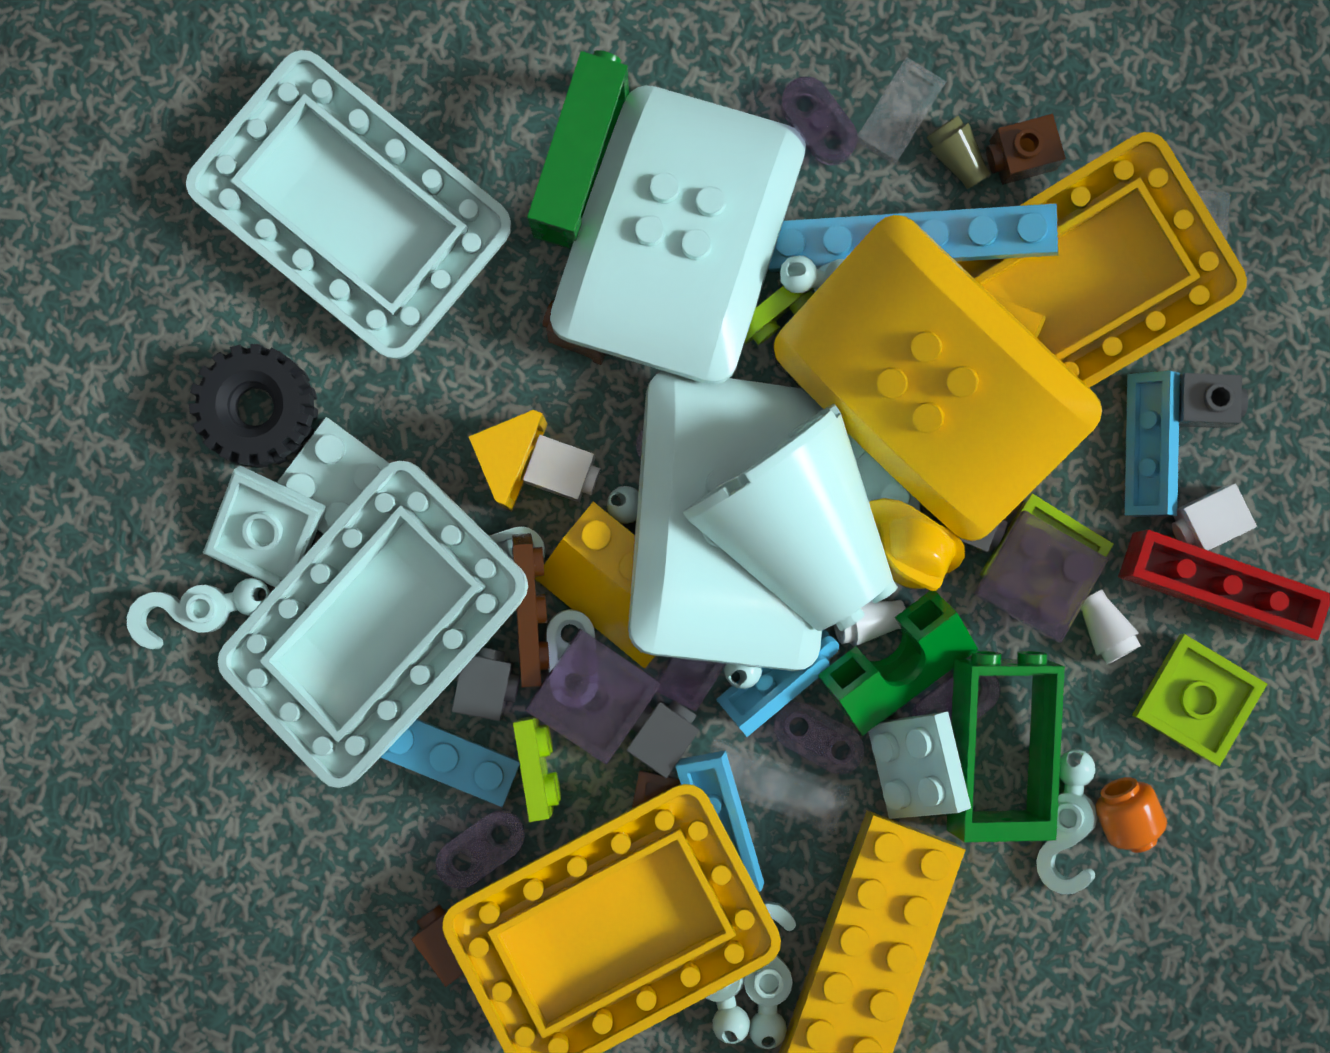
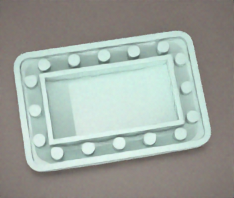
[186,50,511,359]
[550,85,806,384]
[628,371,823,671]
[218,460,528,788]

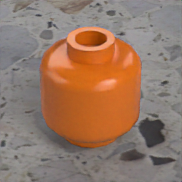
[1095,777,1167,853]

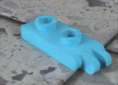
[716,629,839,737]

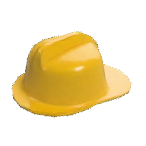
[869,498,965,591]

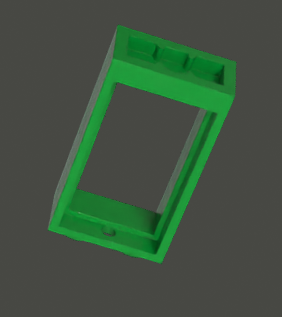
[527,50,629,249]
[947,651,1065,842]

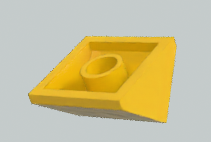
[469,410,548,511]

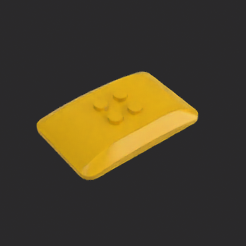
[956,132,1247,388]
[774,215,1102,541]
[442,784,781,1053]

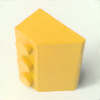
[535,502,655,669]

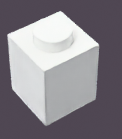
[523,435,601,503]
[1172,483,1257,551]

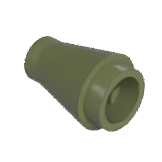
[926,115,990,189]

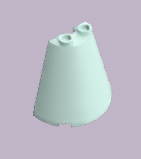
[683,404,898,632]

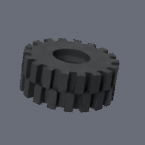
[189,344,318,468]

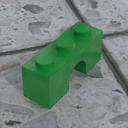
[818,591,978,736]

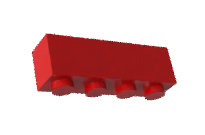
[1118,530,1330,641]

